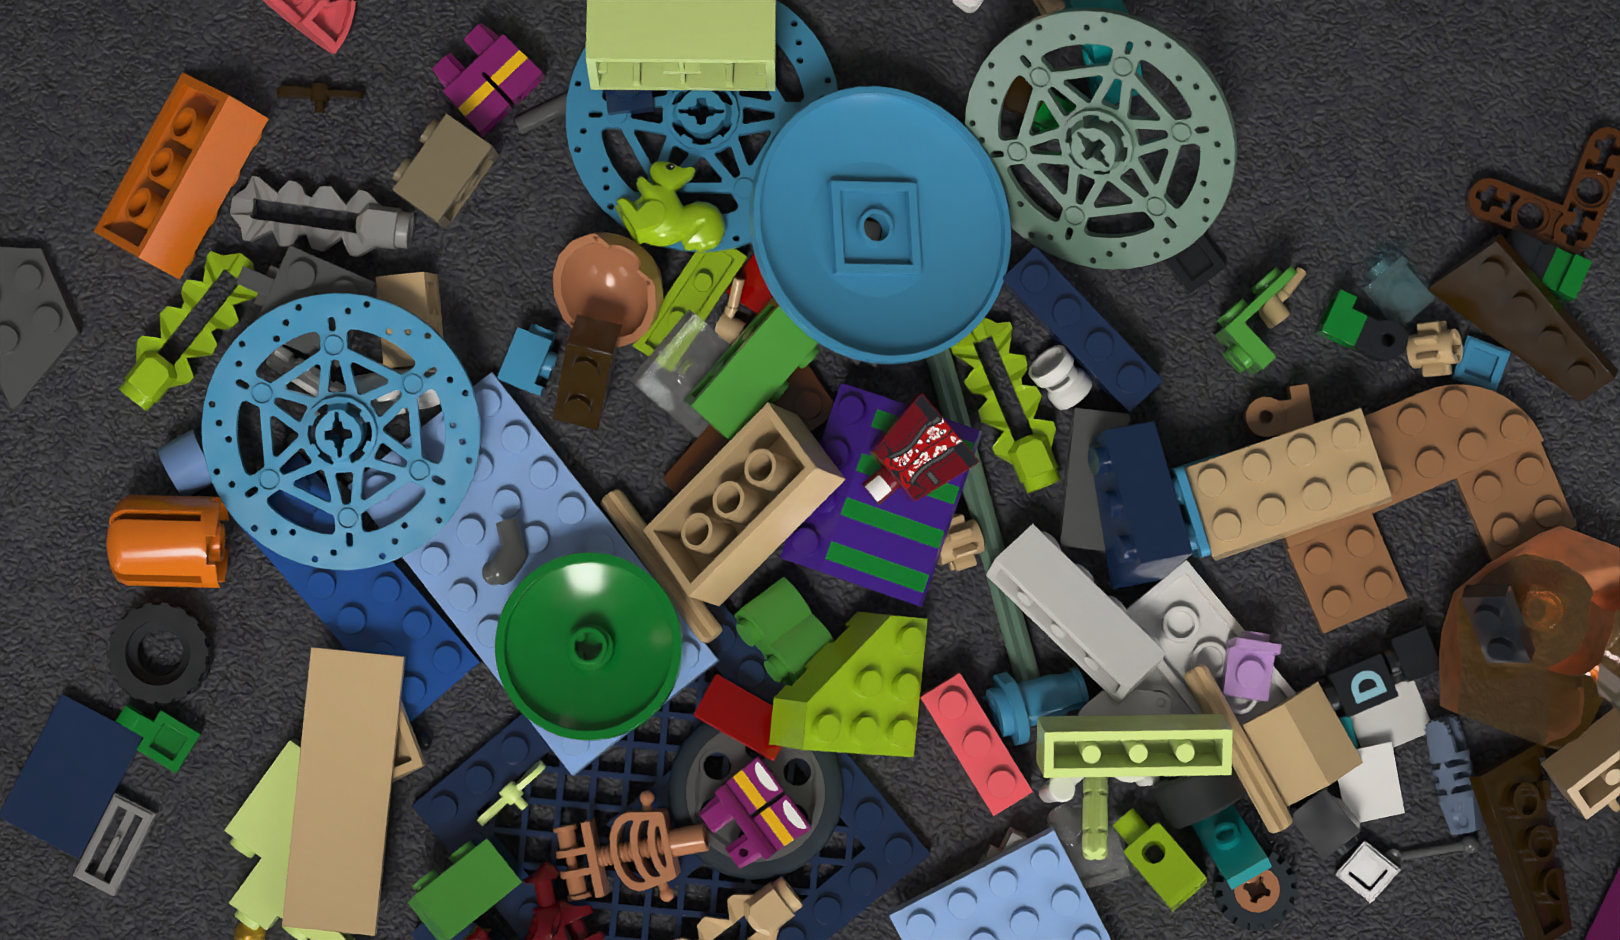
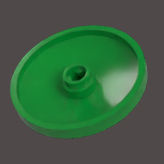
[495,553,683,741]

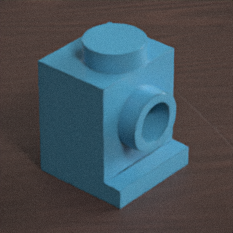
[497,323,559,398]

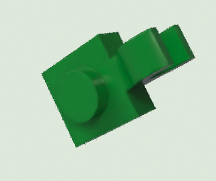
[116,704,202,773]

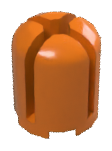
[106,495,229,588]

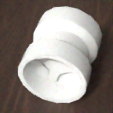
[1029,345,1093,410]

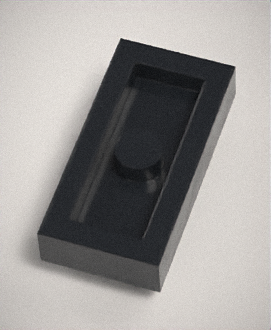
[1461,584,1535,663]

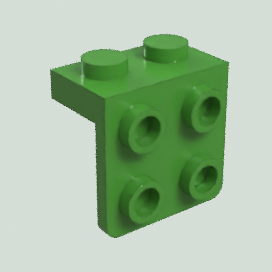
[1214,266,1298,375]

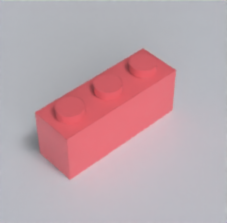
[920,672,1033,816]

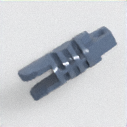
[1424,714,1483,835]

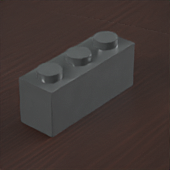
[1058,408,1132,552]

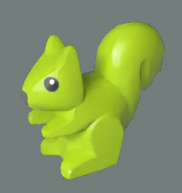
[615,161,726,253]

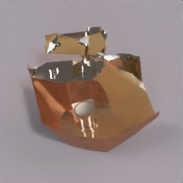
[1439,526,1620,749]

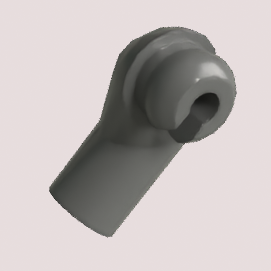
[482,518,527,586]

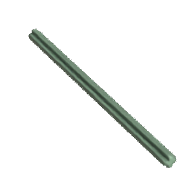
[926,348,1040,683]

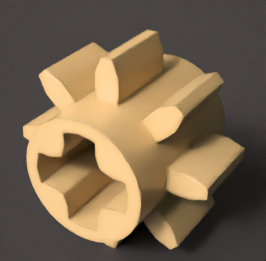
[1407,321,1463,377]
[937,513,985,572]

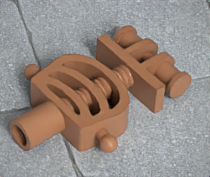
[553,790,710,902]

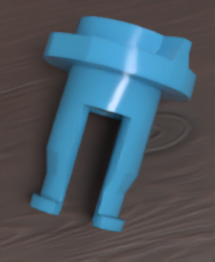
[982,666,1089,746]

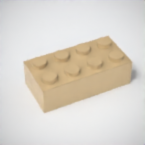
[643,402,845,606]
[1184,408,1392,561]

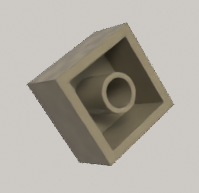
[392,113,499,230]

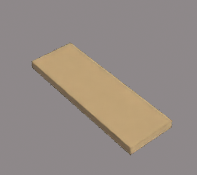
[282,647,406,936]

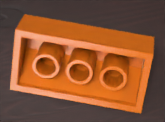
[94,72,269,280]

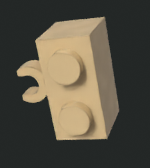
[1541,708,1620,820]

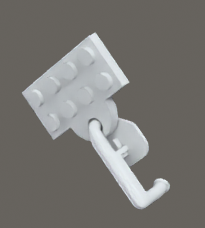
[1039,560,1296,803]

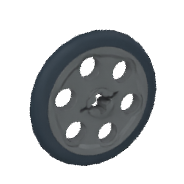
[668,722,843,880]

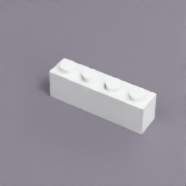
[986,524,1167,704]

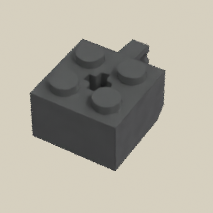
[236,245,377,369]

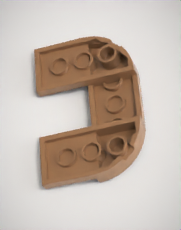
[1281,384,1577,634]

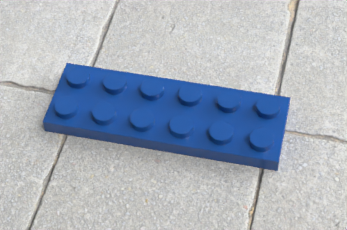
[230,454,481,722]

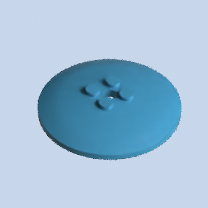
[749,86,1011,364]

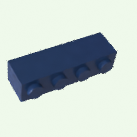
[1002,246,1163,414]

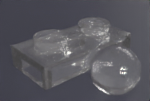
[1047,804,1130,890]

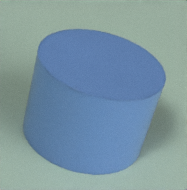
[157,429,220,496]

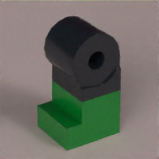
[1505,230,1592,302]
[1315,289,1408,362]

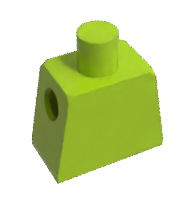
[1113,808,1207,912]

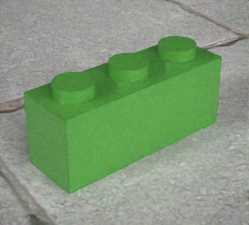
[683,297,820,441]

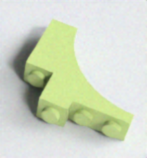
[224,738,356,940]

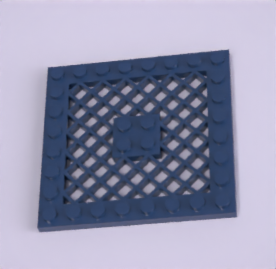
[412,601,930,940]

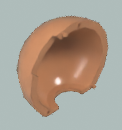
[553,231,663,347]

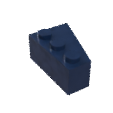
[1088,421,1193,590]

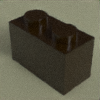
[553,314,622,430]

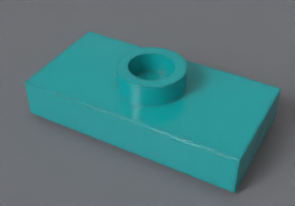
[1191,804,1272,890]

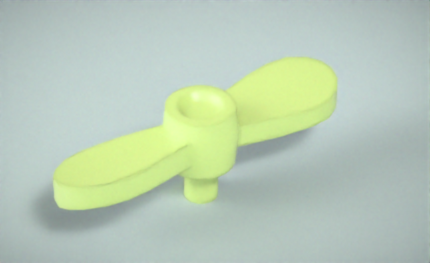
[477,760,546,826]

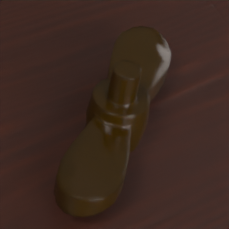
[276,83,364,114]

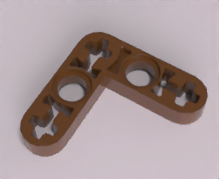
[1465,127,1620,255]

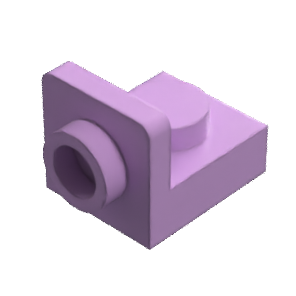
[1220,631,1281,702]

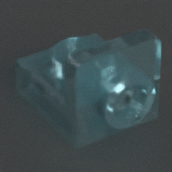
[1362,255,1435,326]

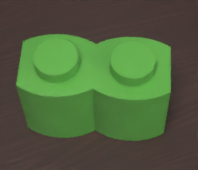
[734,577,835,686]

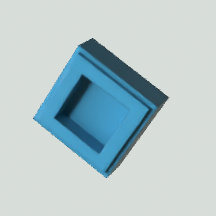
[1449,335,1511,392]

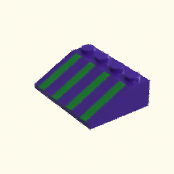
[780,383,982,607]

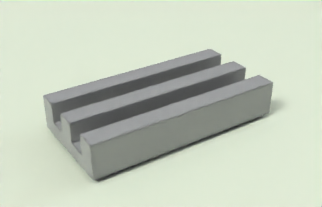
[73,792,158,896]

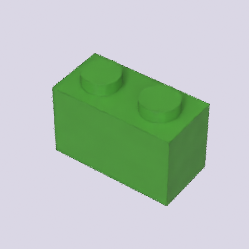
[407,839,522,940]

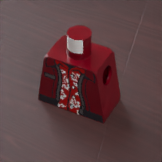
[861,393,980,505]

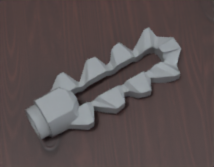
[230,176,414,258]

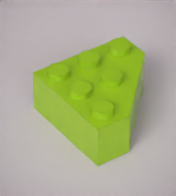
[769,612,928,757]

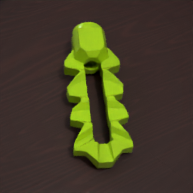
[118,251,258,412]
[950,317,1061,494]

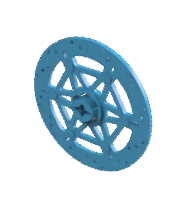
[565,0,838,252]
[202,293,481,570]

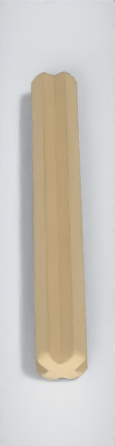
[600,489,722,644]
[1184,664,1293,833]

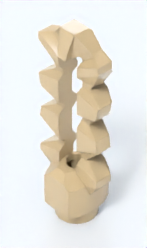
[674,876,804,940]

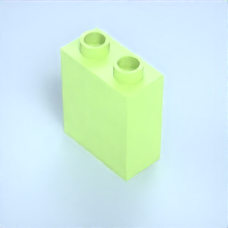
[586,0,776,91]

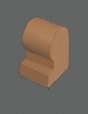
[1244,384,1314,438]

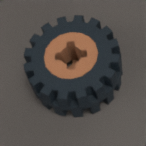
[1212,847,1298,931]

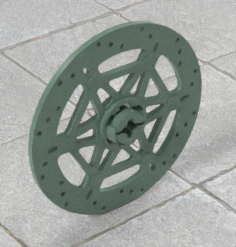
[965,7,1237,270]

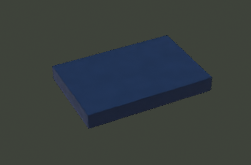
[0,693,143,859]

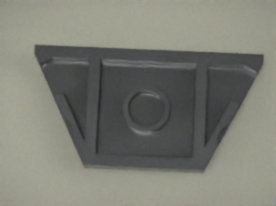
[0,247,82,409]

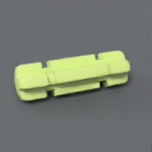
[1082,777,1109,860]

